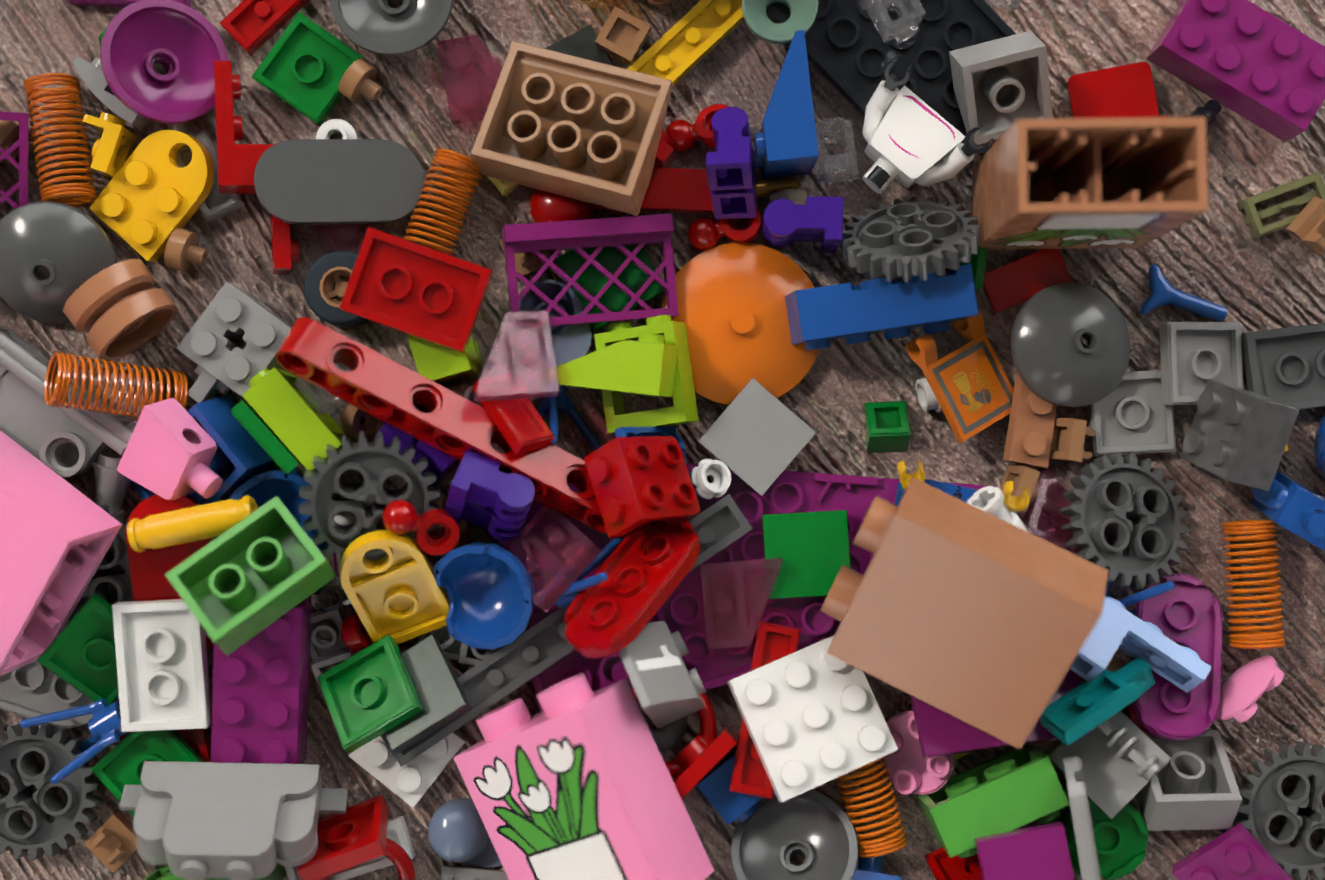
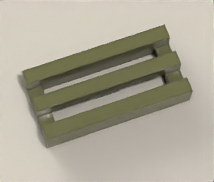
[1238,172,1325,240]

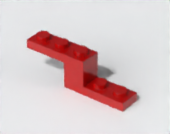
[214,60,299,275]

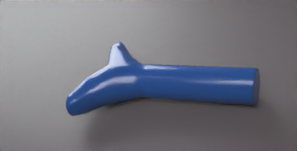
[1141,263,1228,322]

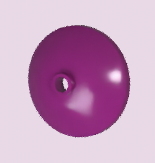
[100,0,229,124]

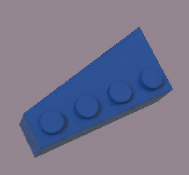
[785,264,979,351]

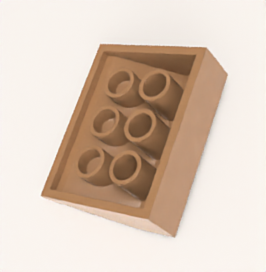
[471,41,672,216]

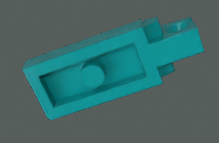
[1039,657,1155,746]

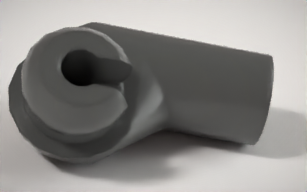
[648,715,688,752]

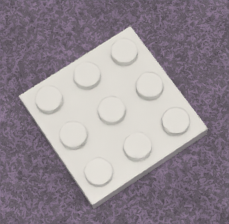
[727,635,898,802]

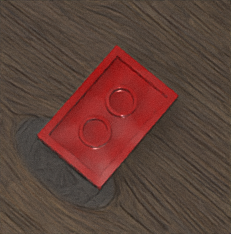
[339,227,493,353]

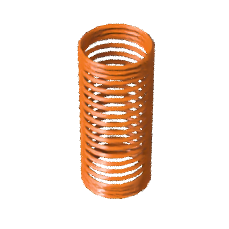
[24,73,97,207]
[403,148,483,255]
[44,352,188,418]
[1221,520,1286,649]
[836,757,908,858]

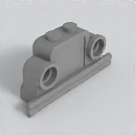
[0,324,133,478]
[119,761,349,880]

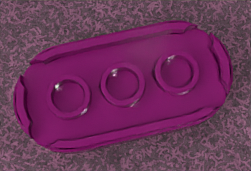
[1131,573,1223,741]

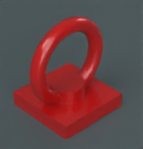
[631,688,738,799]
[297,794,415,880]

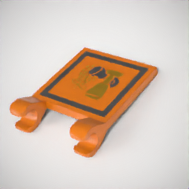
[905,309,1014,443]

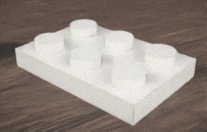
[112,599,212,732]

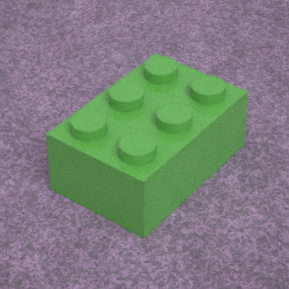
[165,496,336,656]
[916,744,1070,858]

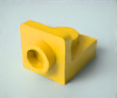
[82,112,137,178]

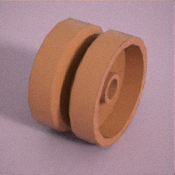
[63,258,178,362]

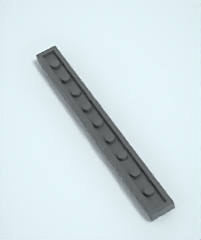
[380,494,753,767]

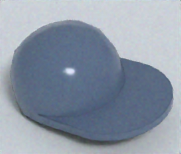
[519,279,591,368]
[428,798,502,868]

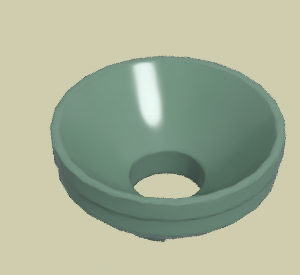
[742,0,818,45]

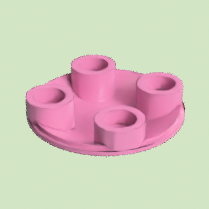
[1216,655,1284,723]
[880,710,956,795]

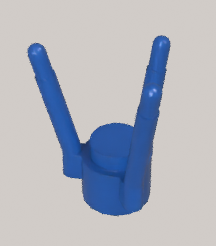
[20,698,128,784]

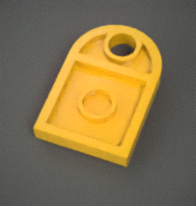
[89,130,214,263]
[340,530,449,644]

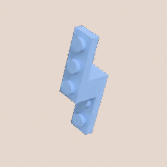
[1069,596,1212,693]

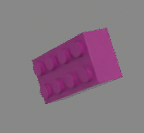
[1146,0,1325,142]
[211,596,311,764]

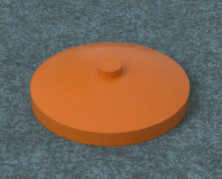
[661,242,820,406]

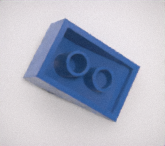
[752,30,819,179]
[130,395,274,505]

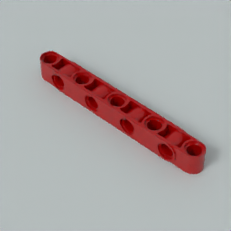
[275,317,607,534]

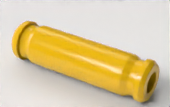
[127,496,258,553]

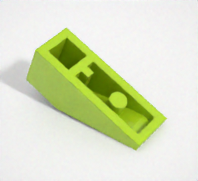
[539,333,678,397]

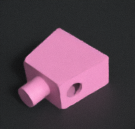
[117,398,223,501]

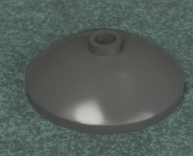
[329,0,454,56]
[0,201,117,324]
[1011,283,1130,407]
[731,790,859,880]

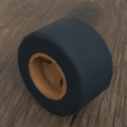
[304,251,370,328]

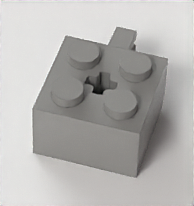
[176,281,292,403]

